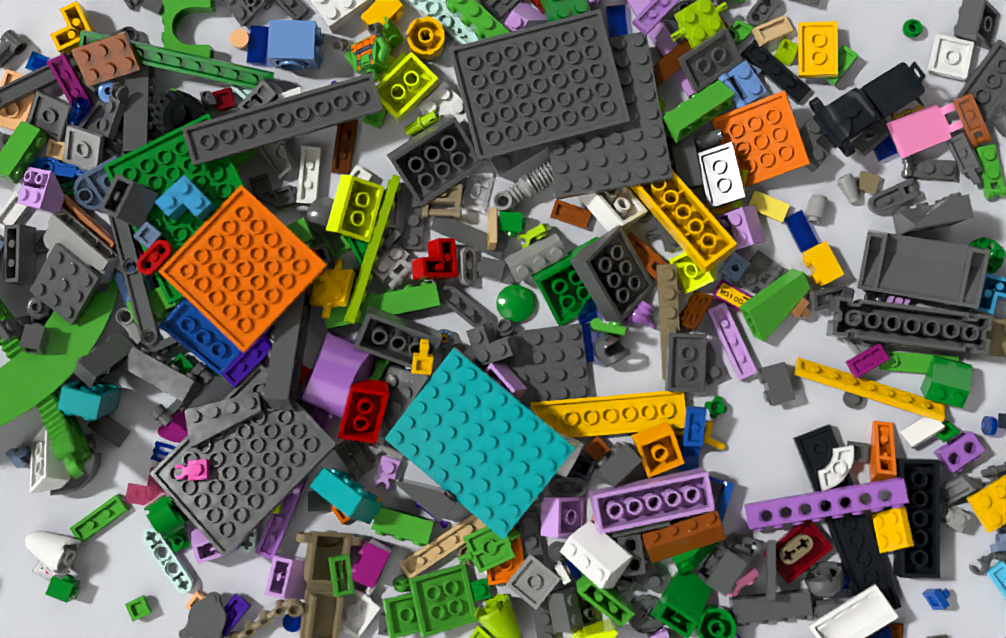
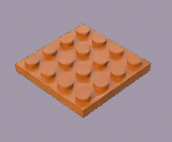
[712,90,811,188]

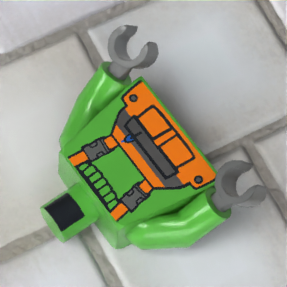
[333,22,391,83]

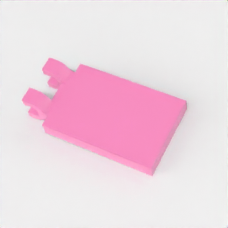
[886,103,963,159]

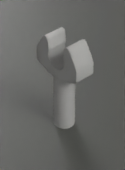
[368,436,404,460]

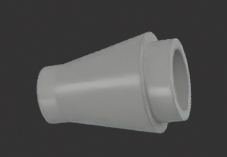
[837,173,860,203]

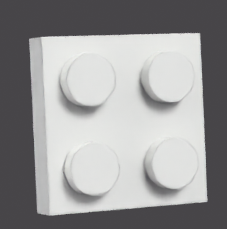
[927,34,974,81]

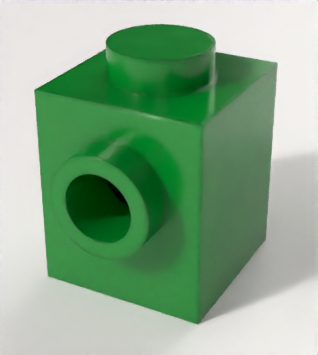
[498,211,526,237]
[45,574,81,603]

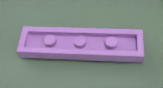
[707,302,757,380]

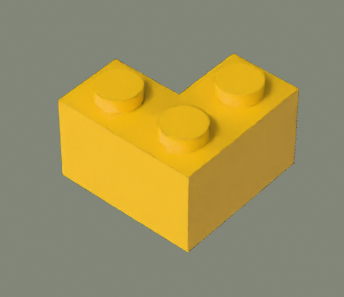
[50,1,96,55]

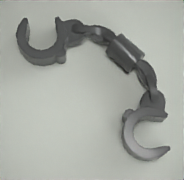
[969,552,1006,575]

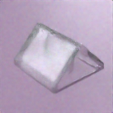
[462,172,496,216]

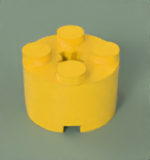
[407,16,446,61]

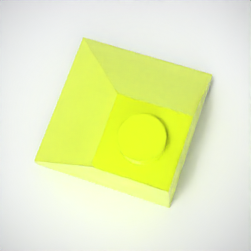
[669,252,717,294]

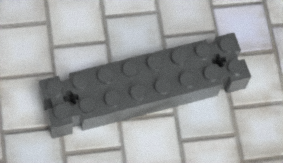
[826,296,993,355]

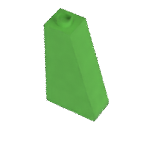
[739,268,810,342]

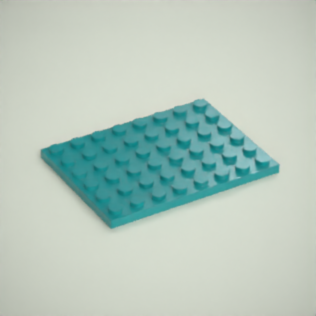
[384,348,577,539]

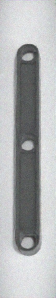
[0,26,139,110]
[104,193,161,348]

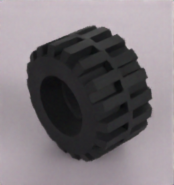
[151,90,205,135]

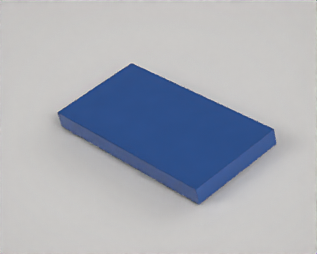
[159,297,242,376]

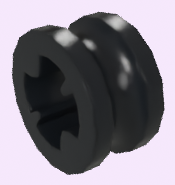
[864,290,884,302]

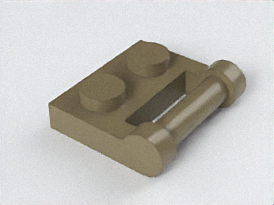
[422,184,464,219]

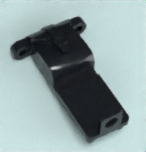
[809,61,926,157]

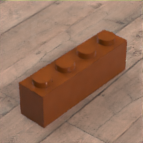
[642,510,727,563]

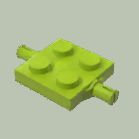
[670,0,728,48]

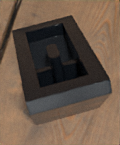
[570,455,597,481]

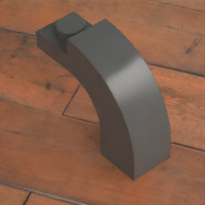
[50,434,101,496]

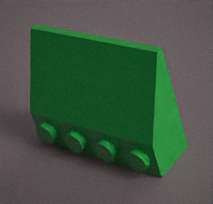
[531,236,598,326]

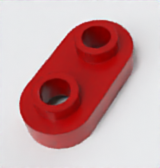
[137,240,173,275]

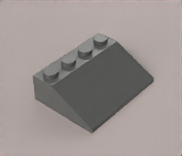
[387,113,484,207]
[570,225,655,322]

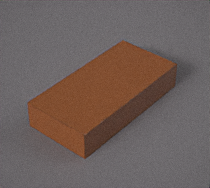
[550,199,591,230]

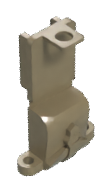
[296,530,364,638]

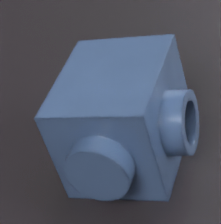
[718,252,750,283]

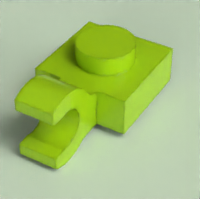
[517,223,552,249]

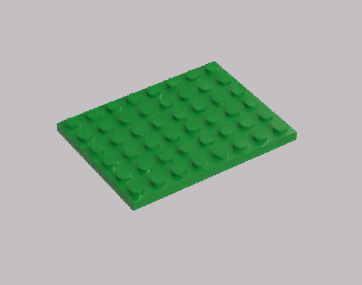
[103,113,246,305]

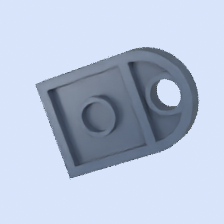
[73,155,119,210]

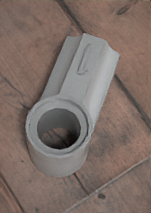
[116,308,152,345]

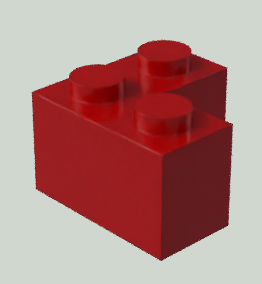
[412,238,458,280]

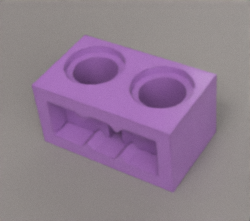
[933,431,985,473]

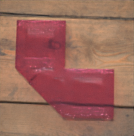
[125,467,164,505]

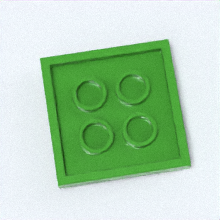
[408,563,478,638]

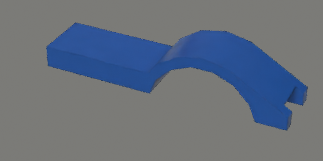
[679,406,707,472]

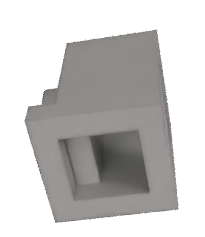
[940,505,971,533]

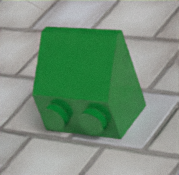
[920,355,973,408]

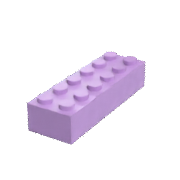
[589,468,715,534]

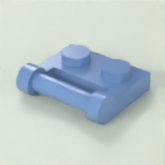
[717,60,767,109]

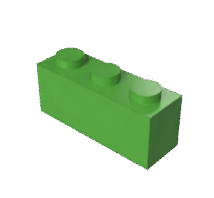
[0,121,48,185]
[371,505,435,546]
[576,574,635,628]

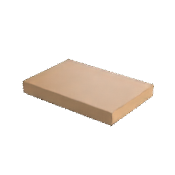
[0,69,36,131]

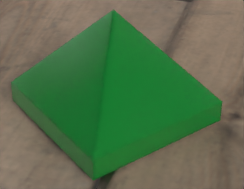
[936,420,960,443]

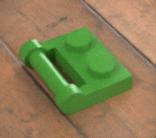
[588,318,626,337]

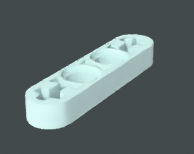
[143,527,194,593]

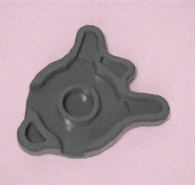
[179,591,228,638]

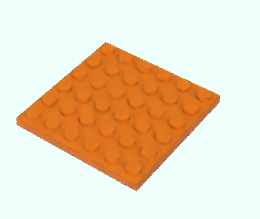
[158,185,328,353]

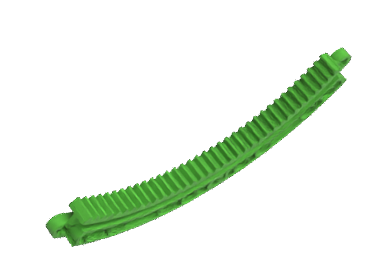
[0,299,92,479]

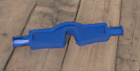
[26,157,86,180]

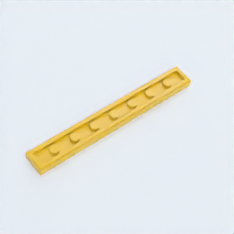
[794,357,945,422]

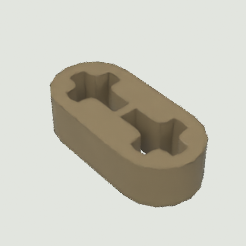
[778,534,813,564]

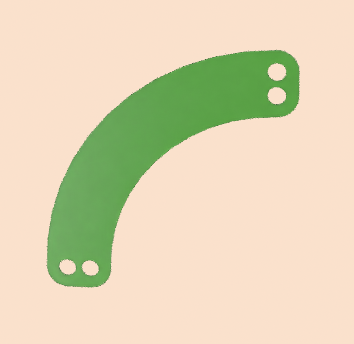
[0,277,119,426]

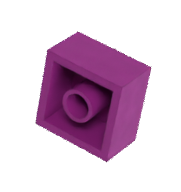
[351,538,394,589]

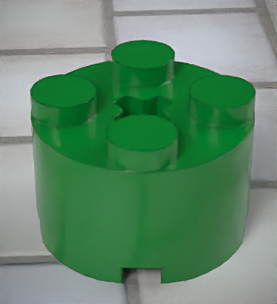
[144,494,189,540]
[694,604,737,638]

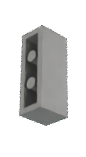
[504,232,568,283]

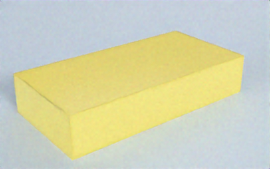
[747,190,790,223]

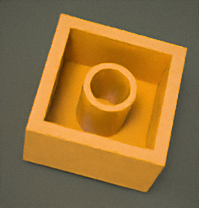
[631,422,685,478]

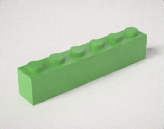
[325,280,441,330]

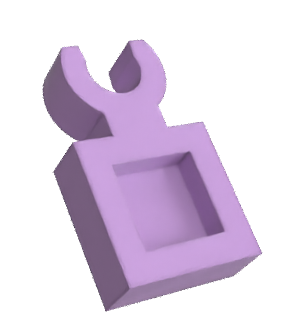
[375,455,401,492]

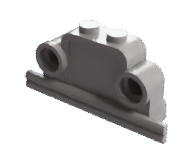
[43,207,131,284]

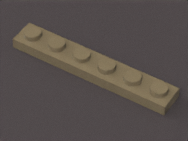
[656,264,680,380]

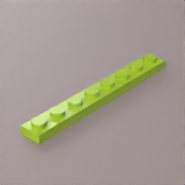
[344,174,402,324]

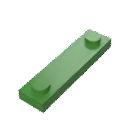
[879,351,959,374]

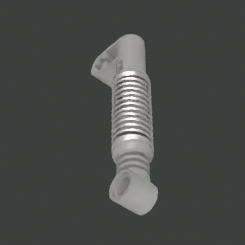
[493,157,554,213]

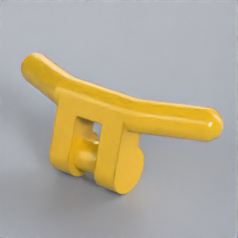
[673,420,725,450]

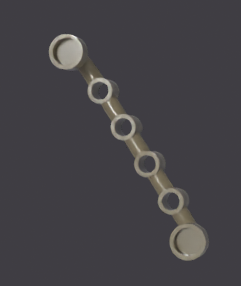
[229,598,303,638]

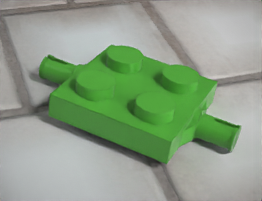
[457,526,521,574]

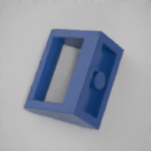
[699,476,734,522]

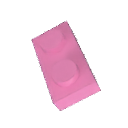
[727,565,760,597]

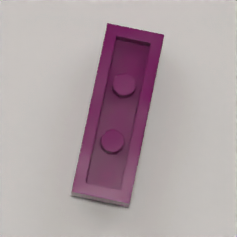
[46,53,94,113]

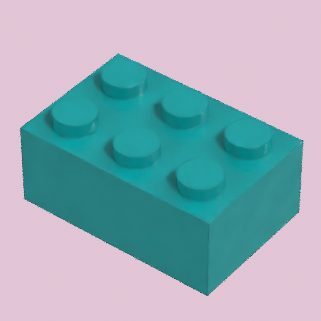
[57,379,122,421]
[310,467,383,524]

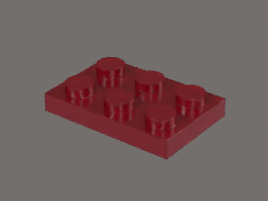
[762,519,833,584]

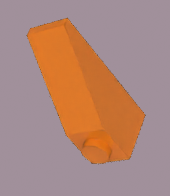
[869,421,897,482]

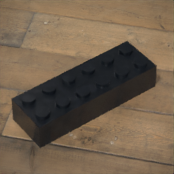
[893,458,940,578]

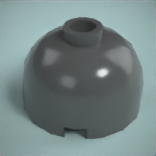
[803,561,844,598]

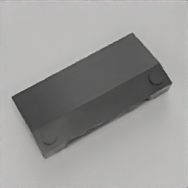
[857,230,990,309]

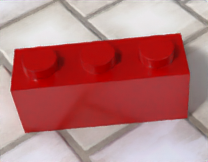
[338,379,389,444]

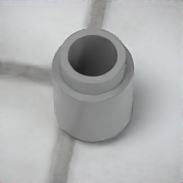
[805,194,828,224]

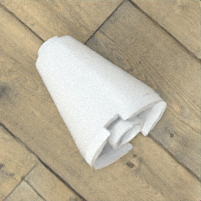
[25,530,83,576]

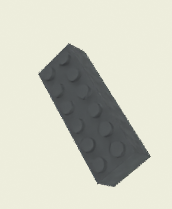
[262,289,312,411]

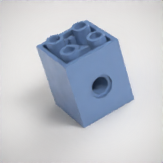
[267,19,324,70]

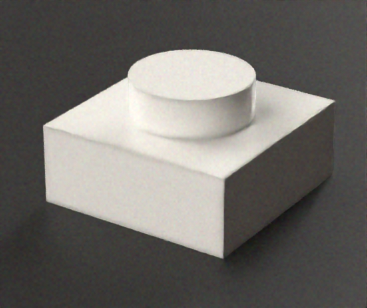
[554,561,572,585]

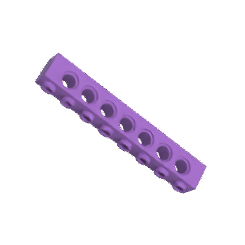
[744,477,909,532]

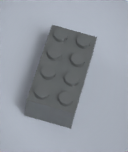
[354,306,442,368]

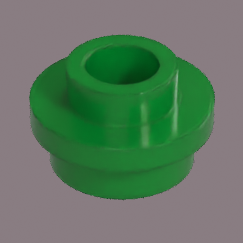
[902,19,922,38]

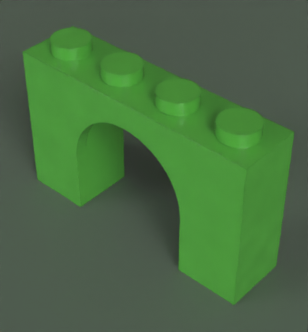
[161,0,215,59]

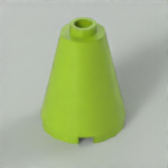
[475,593,523,638]

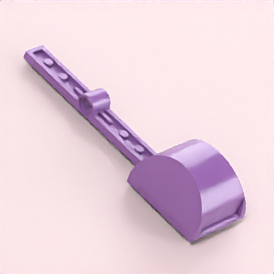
[255,330,379,560]

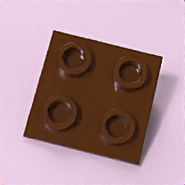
[679,291,715,331]

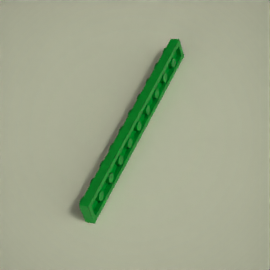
[79,30,275,89]

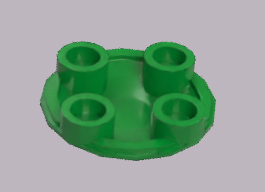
[969,237,1005,274]
[496,285,534,322]

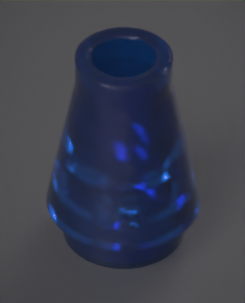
[68,97,91,126]

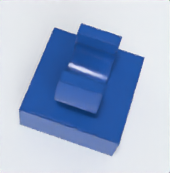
[922,588,951,610]

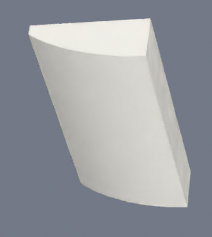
[808,584,898,638]

